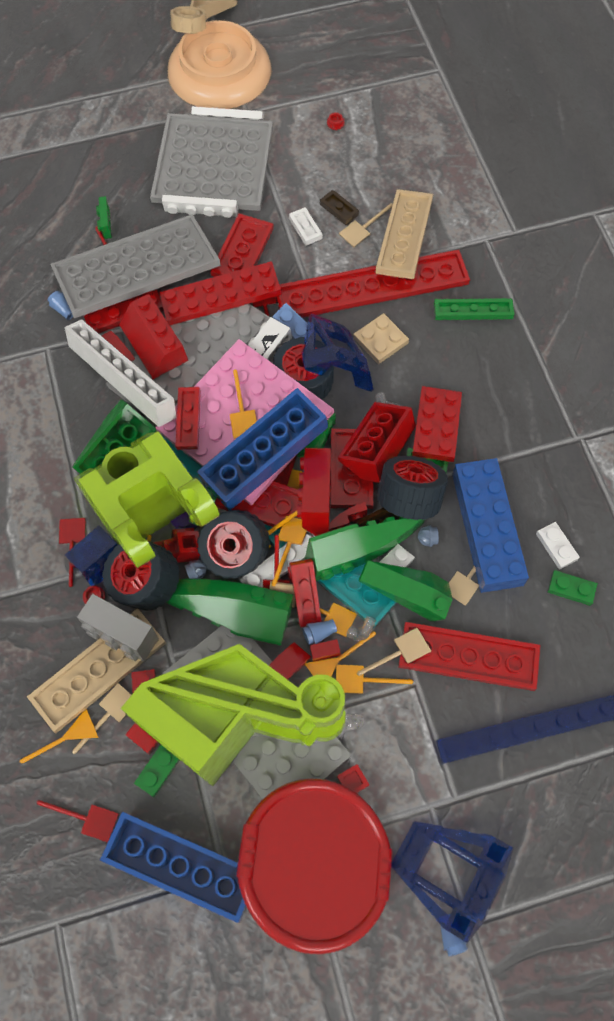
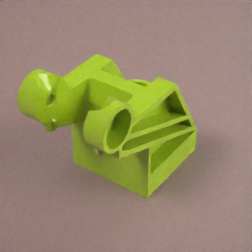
[74,431,219,568]
[120,644,346,786]

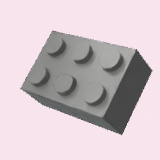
[77,594,159,662]

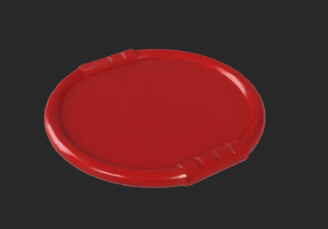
[236,778,392,954]

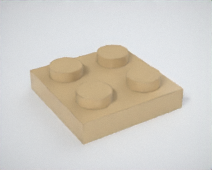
[353,313,409,364]

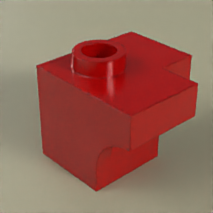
[162,528,200,563]

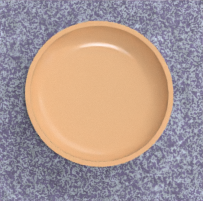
[168,20,271,109]

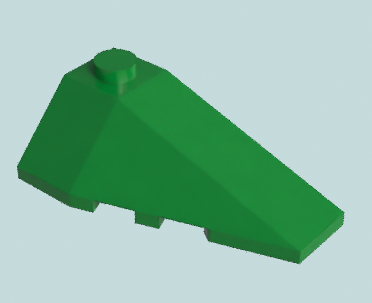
[72,399,157,474]
[358,560,453,622]

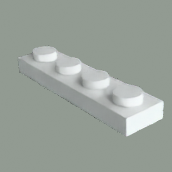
[192,107,264,120]
[162,195,238,218]
[240,531,315,587]

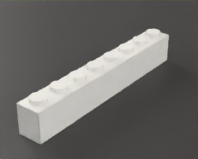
[65,319,176,427]

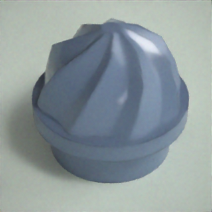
[417,525,439,547]
[184,560,206,579]

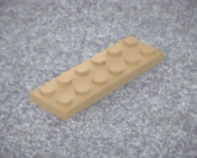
[376,189,433,279]
[27,609,166,733]

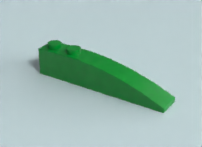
[305,517,425,581]
[166,579,293,646]

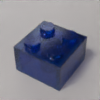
[65,525,117,586]

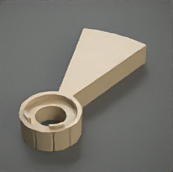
[171,0,237,34]

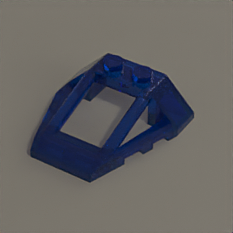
[302,313,374,392]
[391,821,514,943]

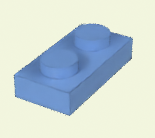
[272,303,314,338]

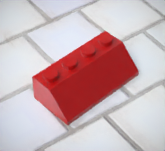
[119,294,189,379]
[337,402,416,483]
[297,448,331,536]

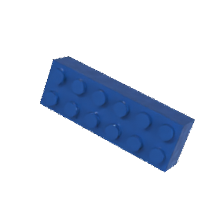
[197,388,328,511]
[452,458,529,593]
[100,812,246,923]

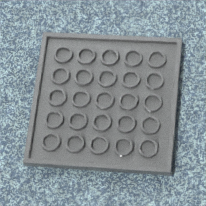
[150,113,273,211]

